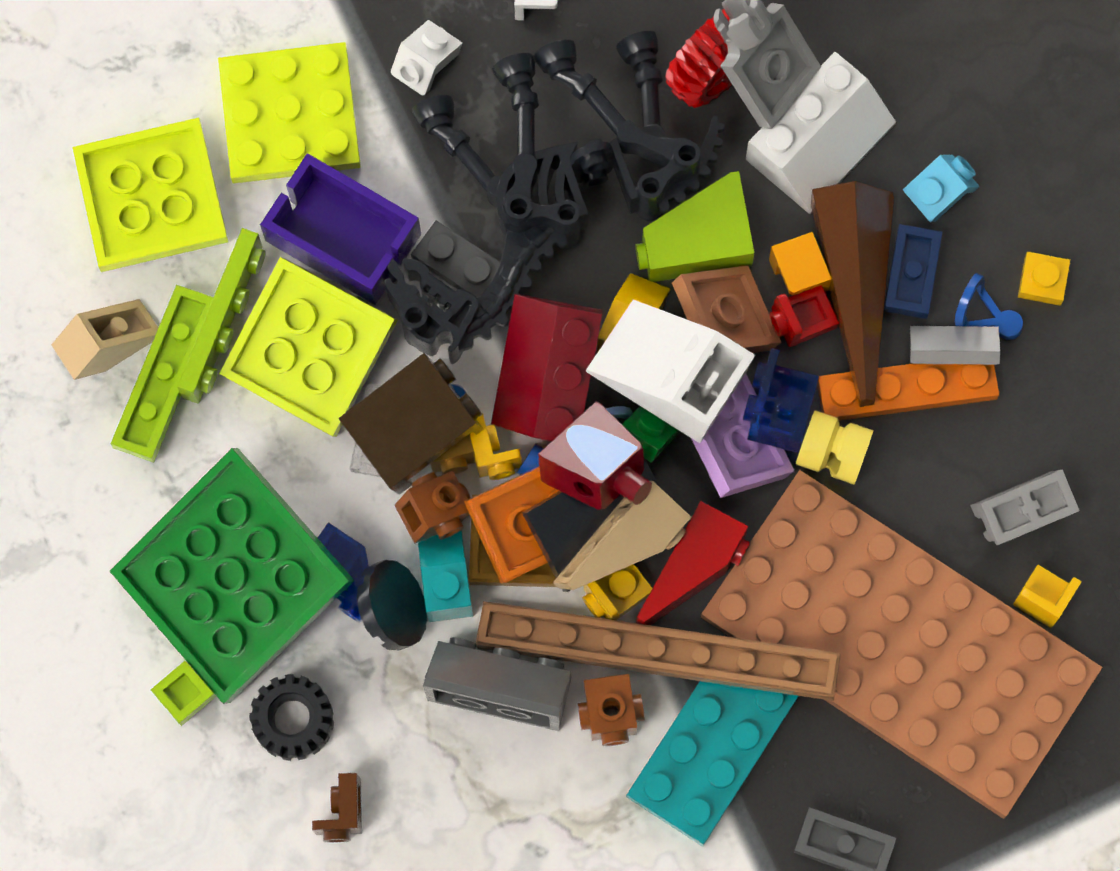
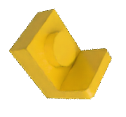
[469,413,522,480]
[582,564,652,621]

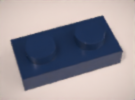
[884,224,942,319]

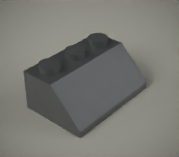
[423,637,571,731]

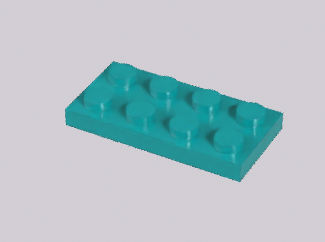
[626,681,799,847]

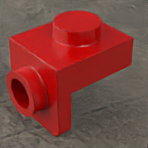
[769,285,839,347]

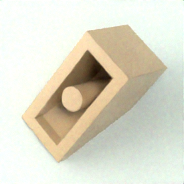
[51,299,158,380]

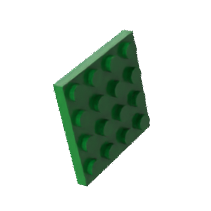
[109,448,355,704]

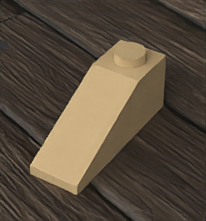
[553,481,691,590]

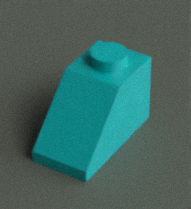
[418,530,473,622]

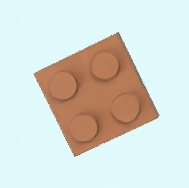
[672,265,781,353]

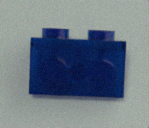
[743,348,819,453]

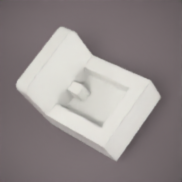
[391,20,462,95]

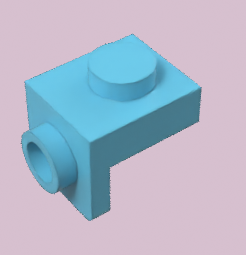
[903,155,979,222]

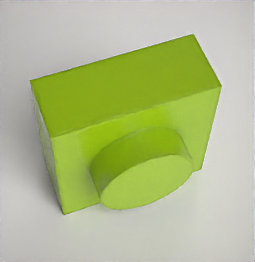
[150,661,216,726]

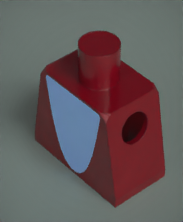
[538,401,652,510]

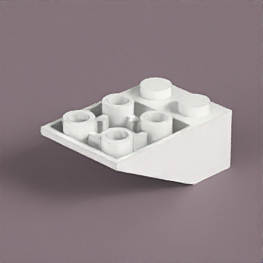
[586,299,755,443]

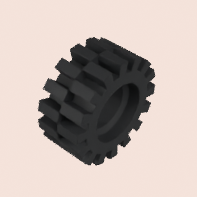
[249,674,334,761]

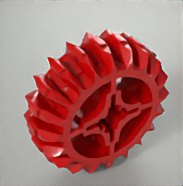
[665,9,732,108]

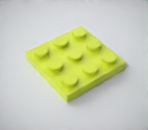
[218,42,361,184]
[72,117,228,272]
[219,257,398,437]

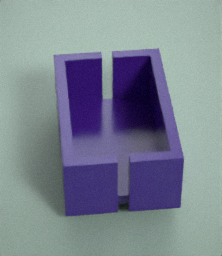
[260,153,421,305]

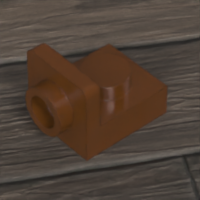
[312,773,362,843]

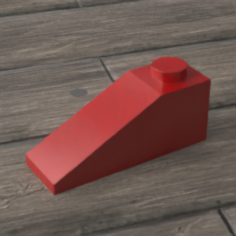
[636,501,751,626]

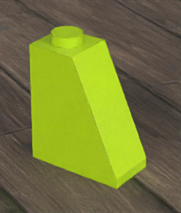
[635,171,754,282]

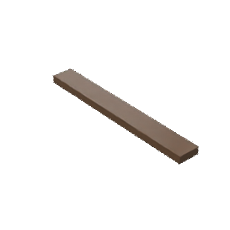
[476,601,840,701]

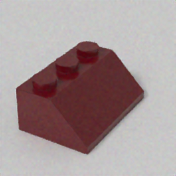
[491,294,602,441]

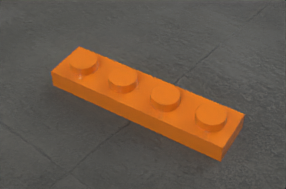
[817,364,999,421]

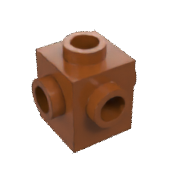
[394,471,470,544]
[577,674,645,746]

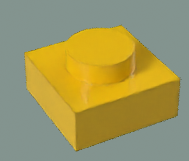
[1018,252,1070,306]

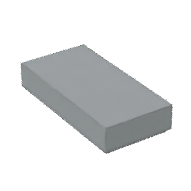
[910,326,1000,365]

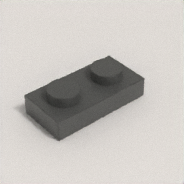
[411,220,501,298]
[794,807,896,871]

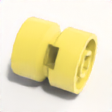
[796,410,874,485]

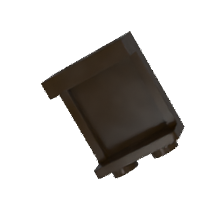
[338,353,484,495]

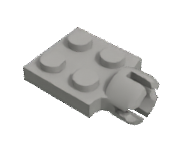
[714,0,821,129]

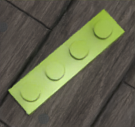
[177,228,266,404]
[110,284,213,463]

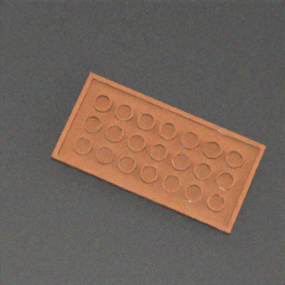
[700,470,1103,819]

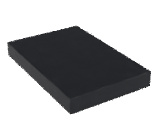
[522,458,659,592]

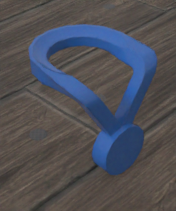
[955,273,1023,340]

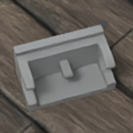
[970,469,1080,545]

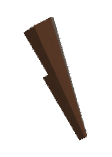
[811,181,894,407]

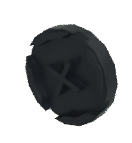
[357,560,427,651]

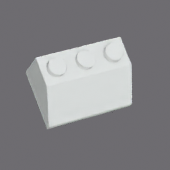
[746,52,896,214]

